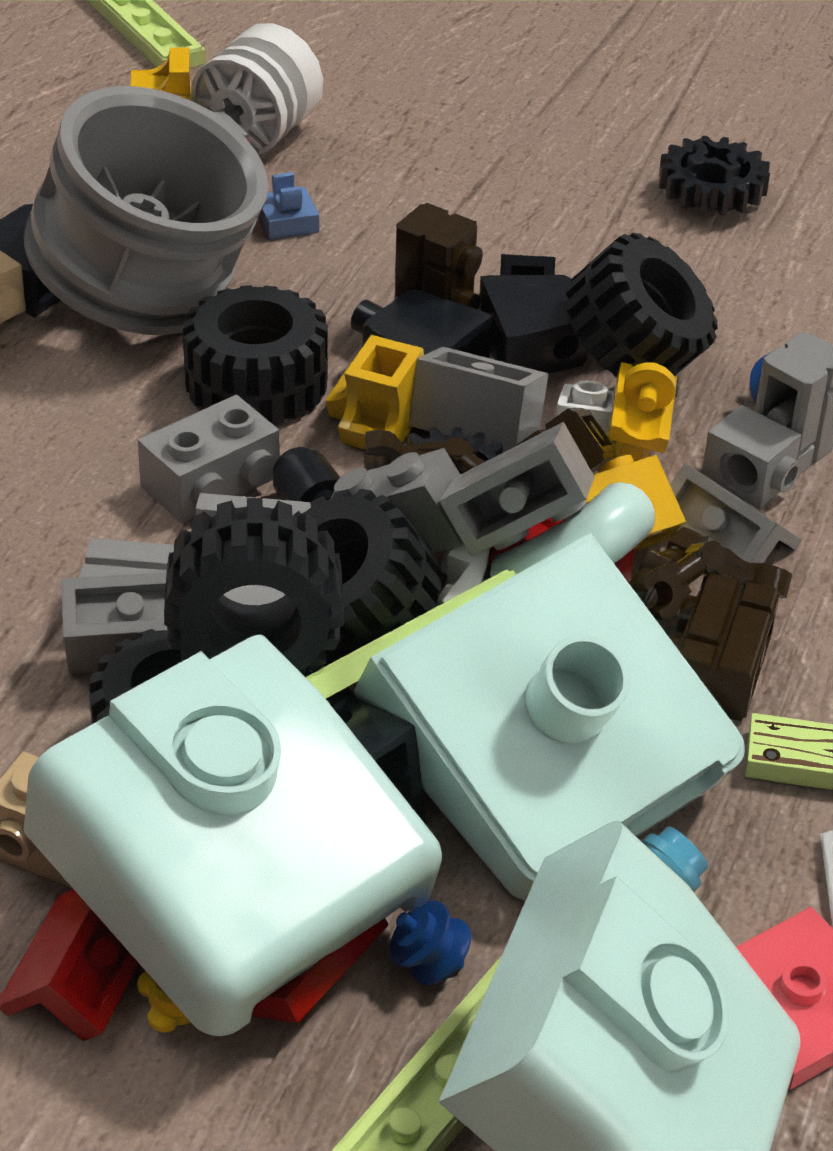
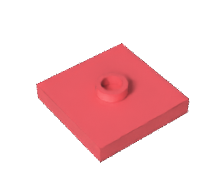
[736,907,833,1090]

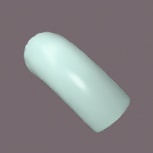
[490,482,655,577]

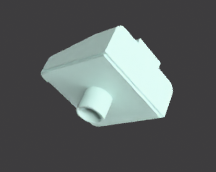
[353,533,745,901]
[23,635,442,1036]
[438,821,801,1151]

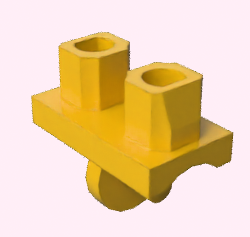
[607,362,677,462]

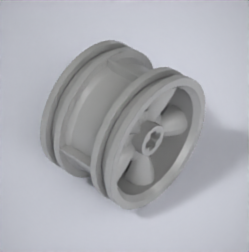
[24,86,268,335]

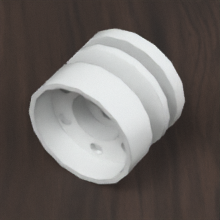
[191,23,324,155]

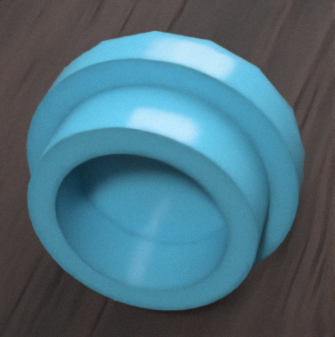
[642,826,709,892]

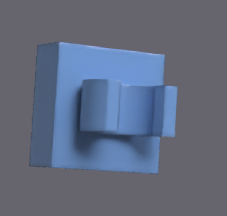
[258,172,319,240]

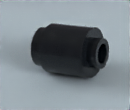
[273,447,341,502]

